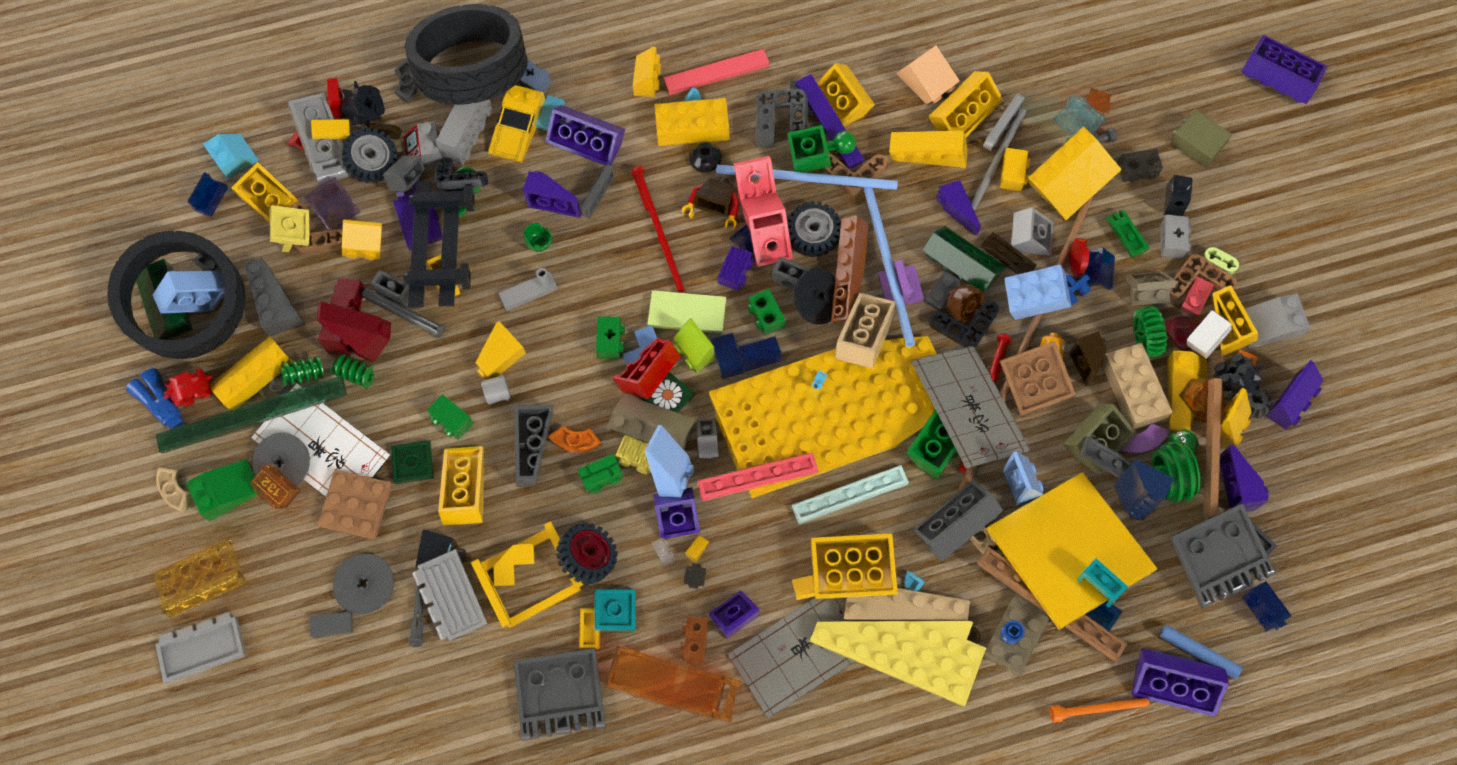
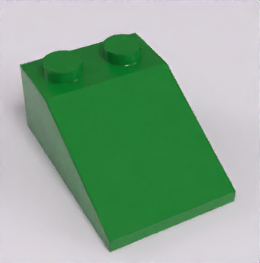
[185,459,263,521]

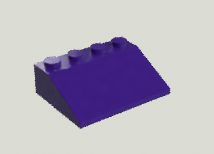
[1241,34,1328,104]

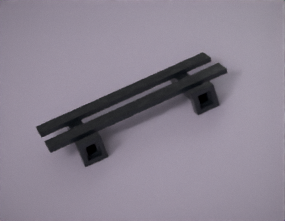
[403,181,475,308]

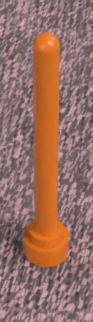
[1049,698,1150,723]

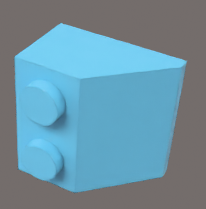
[203,134,259,179]

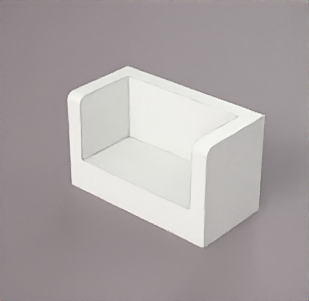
[1187,311,1231,359]

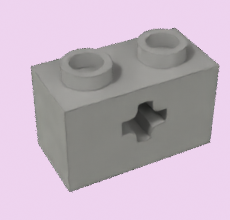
[1160,215,1191,258]

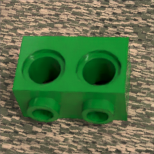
[747,289,785,336]

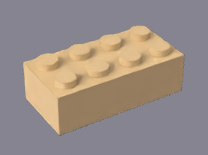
[835,293,896,368]
[1101,343,1173,430]

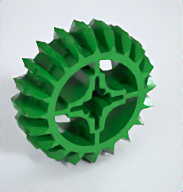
[1132,306,1168,358]

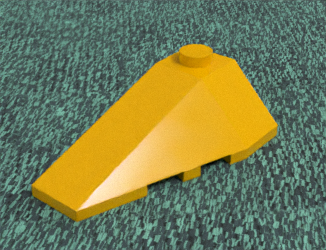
[1167,350,1207,431]

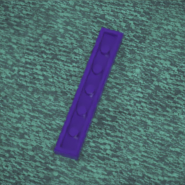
[795,74,864,169]

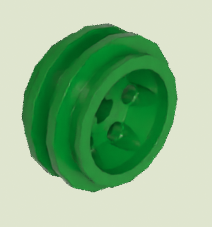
[1152,442,1200,504]

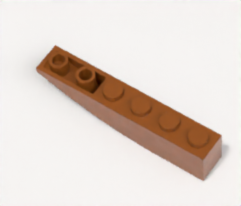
[831,216,869,323]

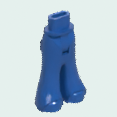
[126,368,184,431]

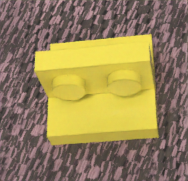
[270,205,309,252]

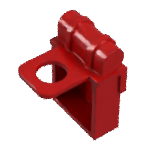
[326,78,344,120]

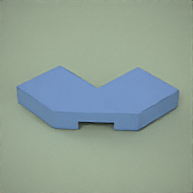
[623,325,657,365]

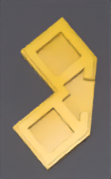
[494,544,534,586]

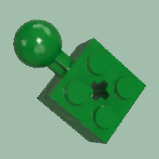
[787,125,857,172]

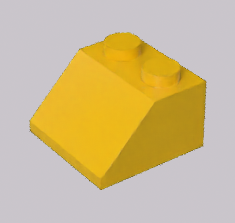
[342,220,382,260]

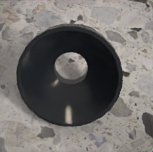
[689,141,722,173]

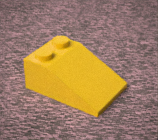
[231,162,299,223]
[1220,388,1251,449]

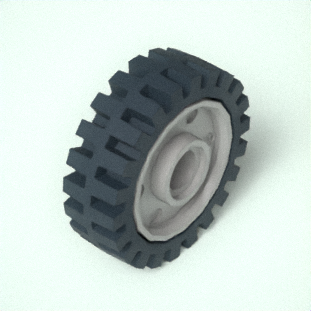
[342,128,397,183]
[787,201,841,257]

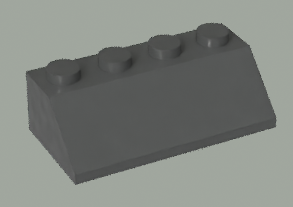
[913,480,1003,562]

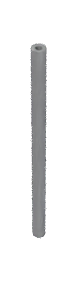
[971,108,1026,211]

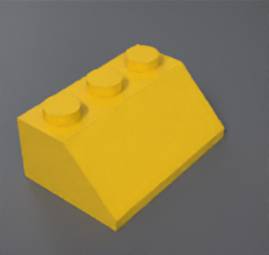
[817,63,875,127]

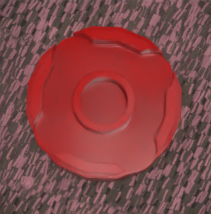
[1069,238,1089,276]

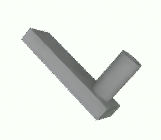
[499,268,558,311]

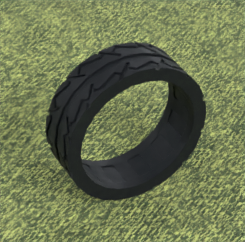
[405,4,528,105]
[107,230,245,359]

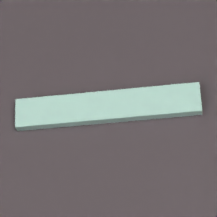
[791,465,909,524]

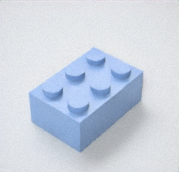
[1004,264,1071,320]
[153,270,225,313]

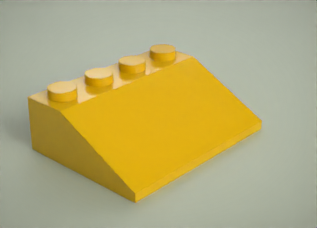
[1028,126,1121,221]
[810,534,898,599]

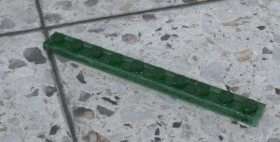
[156,376,347,454]

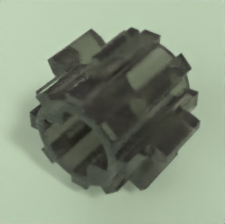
[684,563,706,589]

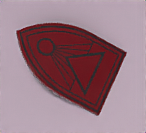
[1164,316,1209,361]

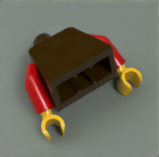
[682,177,739,231]

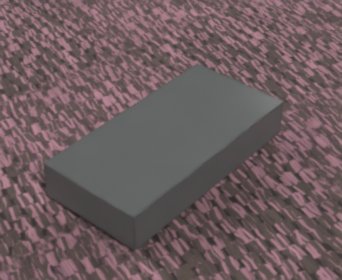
[310,612,353,638]

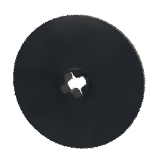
[794,268,835,325]

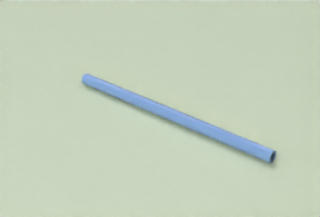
[716,164,898,190]
[863,187,915,347]

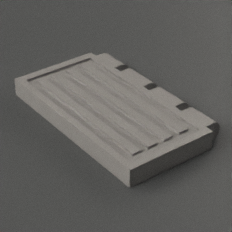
[412,549,488,641]
[155,611,246,684]

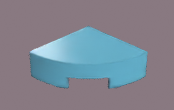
[684,87,702,102]
[904,571,925,592]

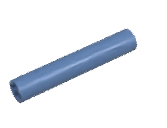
[1159,625,1243,680]

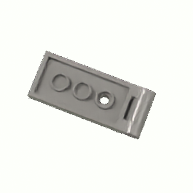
[288,93,351,185]

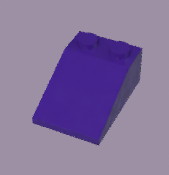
[523,171,581,218]
[1220,445,1269,512]

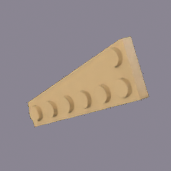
[843,588,970,621]

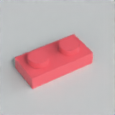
[1180,276,1214,317]

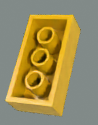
[655,98,729,146]

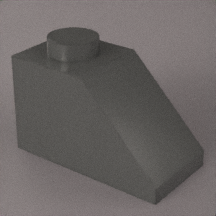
[696,418,719,459]

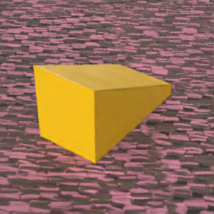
[685,535,709,562]

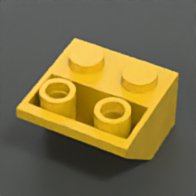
[633,47,661,97]

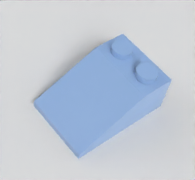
[645,425,694,497]
[1003,452,1044,506]

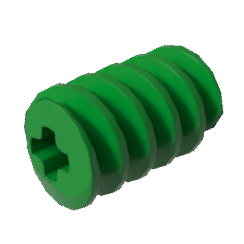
[330,354,374,389]
[280,356,324,386]

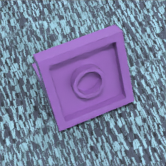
[878,260,924,305]

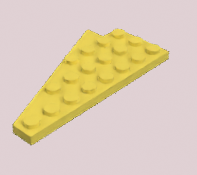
[810,621,986,707]

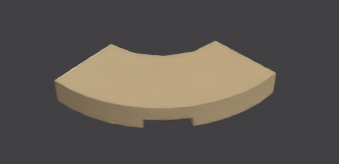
[156,467,191,513]

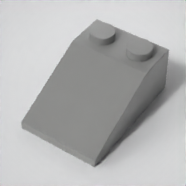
[1245,293,1310,347]

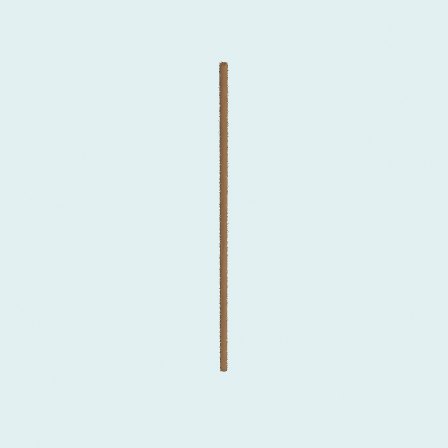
[957,196,1094,493]

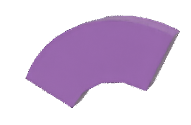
[1119,423,1169,455]

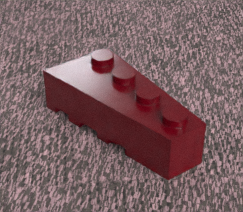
[317,278,365,356]

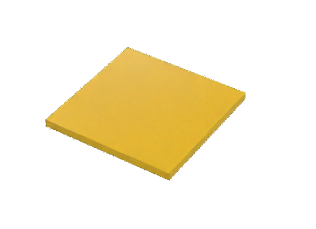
[986,472,1157,630]

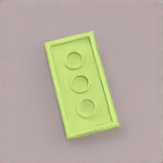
[648,290,726,334]

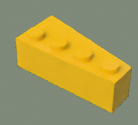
[889,131,968,168]

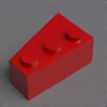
[612,338,681,399]

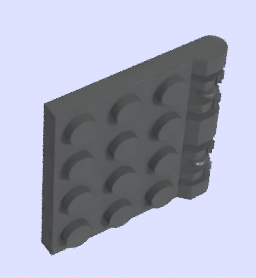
[1169,504,1275,608]
[514,648,606,741]

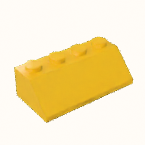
[928,71,1004,138]
[210,336,292,412]

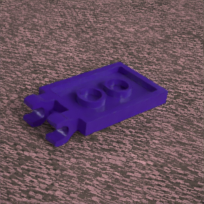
[393,179,443,251]

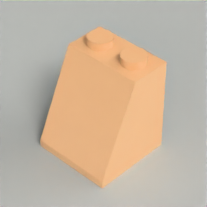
[897,46,960,104]

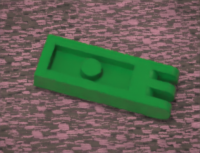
[1106,209,1149,258]

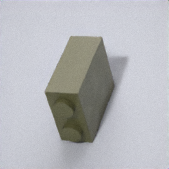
[1170,110,1232,167]

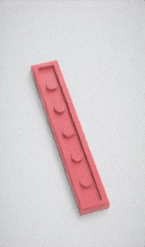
[664,49,769,95]
[697,453,818,501]

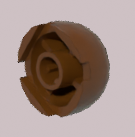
[947,284,984,323]

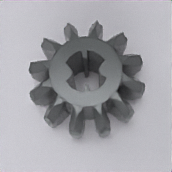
[1248,386,1272,419]

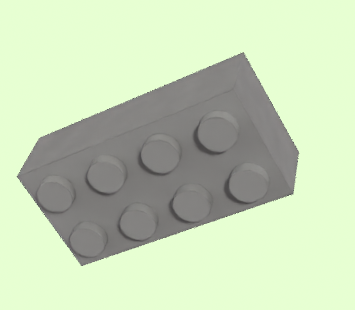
[436,100,492,166]

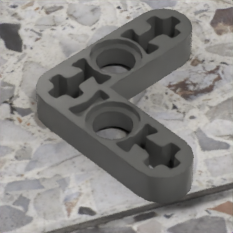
[756,89,808,132]

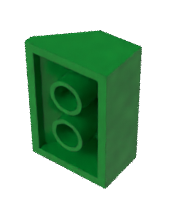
[906,409,957,480]

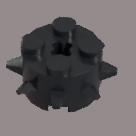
[341,81,385,126]
[1214,353,1263,399]

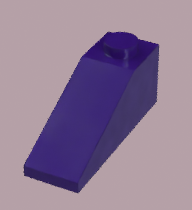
[936,180,981,235]

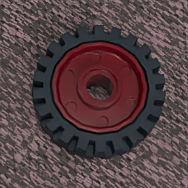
[556,523,618,584]

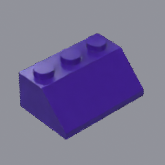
[1266,360,1324,430]

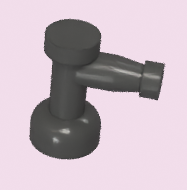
[1086,125,1117,143]

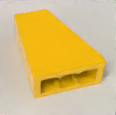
[475,321,526,379]

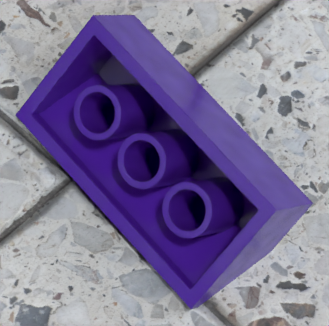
[545,105,625,166]
[1132,648,1229,717]

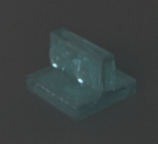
[1053,94,1106,137]

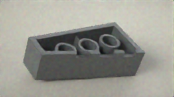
[244,258,305,336]
[514,405,554,487]

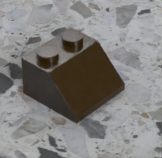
[1069,331,1107,386]

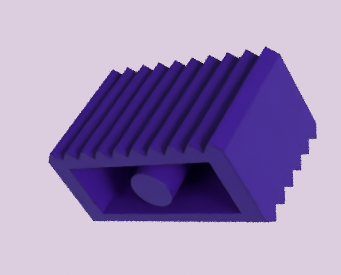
[717,246,754,291]

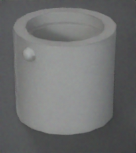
[481,374,511,405]

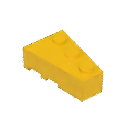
[1213,285,1258,357]

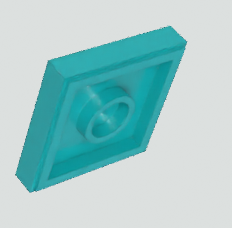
[594,589,636,631]

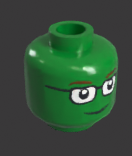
[1166,429,1199,453]

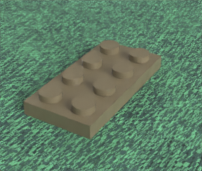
[983,592,1050,677]

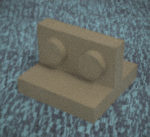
[1126,271,1176,306]

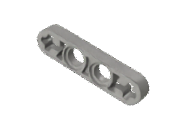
[983,93,1026,151]

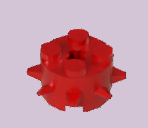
[163,369,213,408]

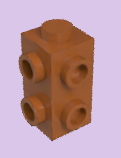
[680,616,709,665]

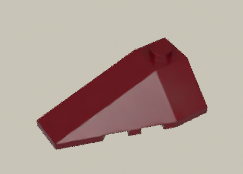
[317,301,392,362]

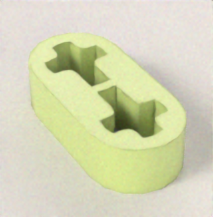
[1203,247,1239,275]

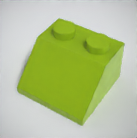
[674,318,715,373]

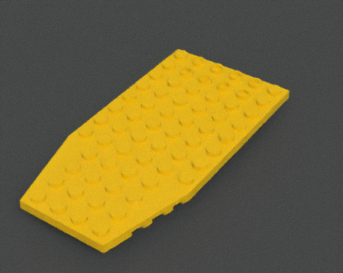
[709,336,937,499]

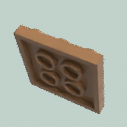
[999,341,1076,415]
[317,469,392,541]

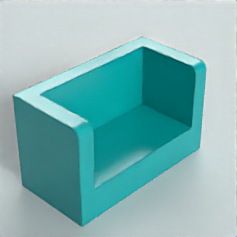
[1077,558,1128,608]

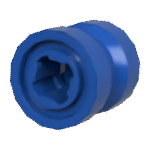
[1000,620,1025,644]

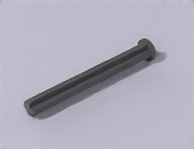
[362,288,445,338]

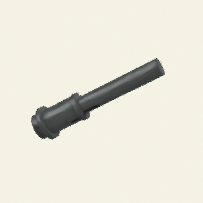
[407,583,424,647]

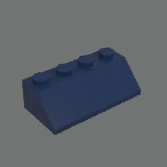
[1114,459,1174,521]

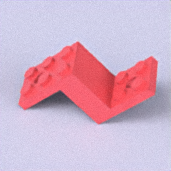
[733,156,793,267]

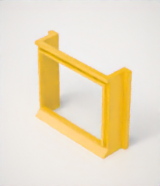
[471,521,583,628]

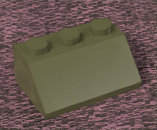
[1063,404,1136,474]

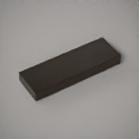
[981,232,1037,275]

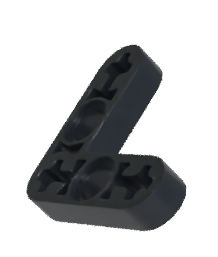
[434,158,489,190]
[929,301,999,349]

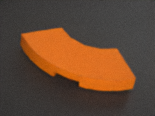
[548,425,602,452]

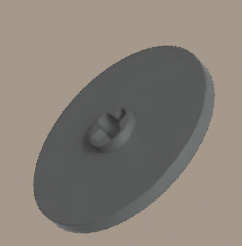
[253,433,310,491]
[333,554,394,614]

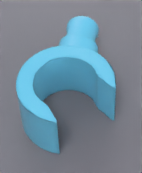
[812,371,828,390]

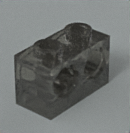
[1117,149,1163,182]

